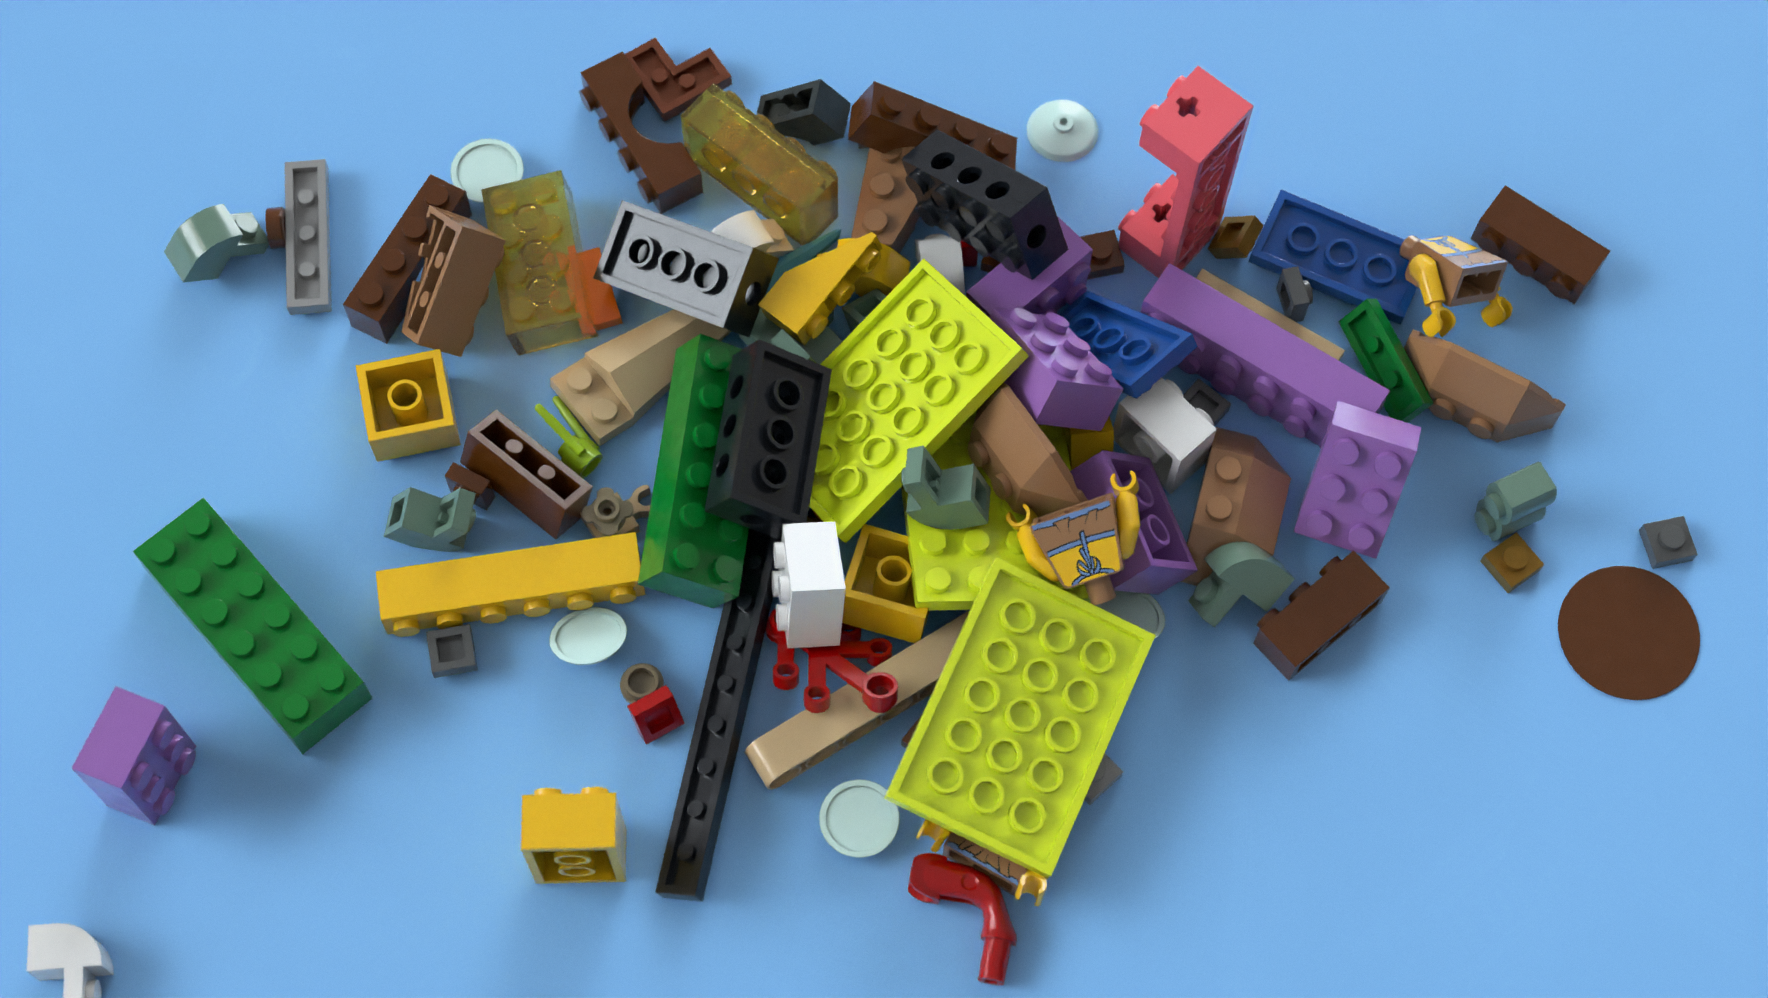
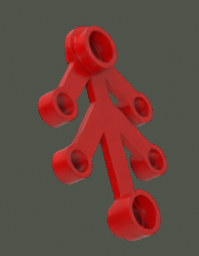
[765,608,898,713]

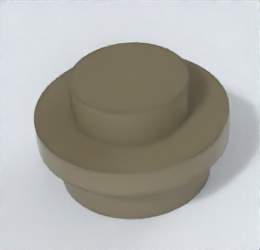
[620,663,664,704]

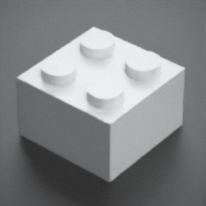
[1113,378,1217,494]
[772,522,846,648]

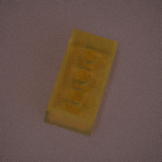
[681,83,838,246]
[481,170,598,355]

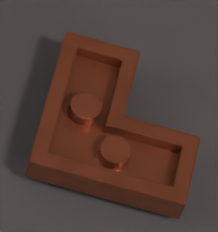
[625,37,732,122]

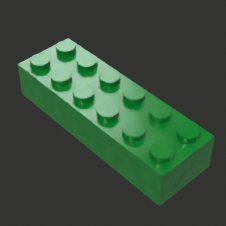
[638,333,749,609]
[133,497,373,754]

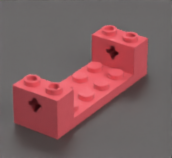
[1118,66,1253,278]

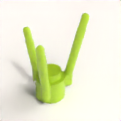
[535,396,603,479]

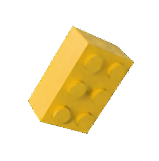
[521,787,626,884]

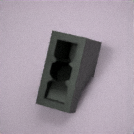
[753,79,851,146]

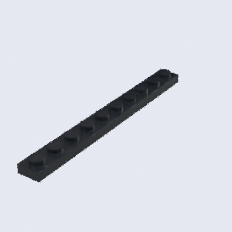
[655,528,781,902]

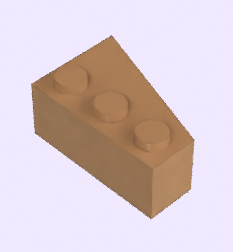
[851,147,920,254]
[401,205,506,357]

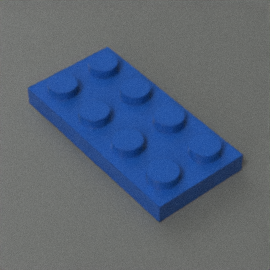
[1248,189,1417,325]
[1058,291,1198,399]

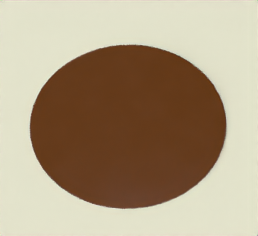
[1558,566,1700,700]

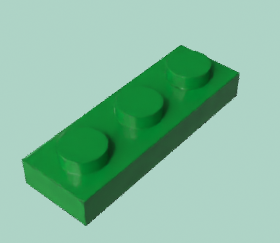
[1338,298,1434,423]

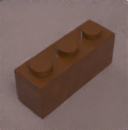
[1471,185,1610,305]
[460,409,593,539]
[1253,550,1390,681]

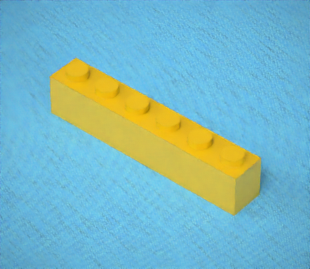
[376,532,646,637]

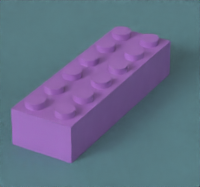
[1141,263,1390,449]

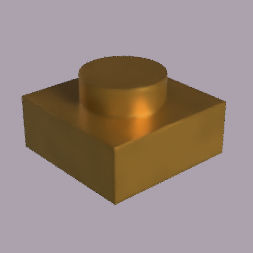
[1208,215,1264,259]
[1481,532,1544,593]

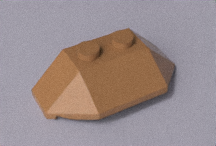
[1404,329,1566,442]
[967,382,1088,517]
[1180,427,1291,586]

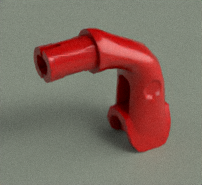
[908,853,1017,986]

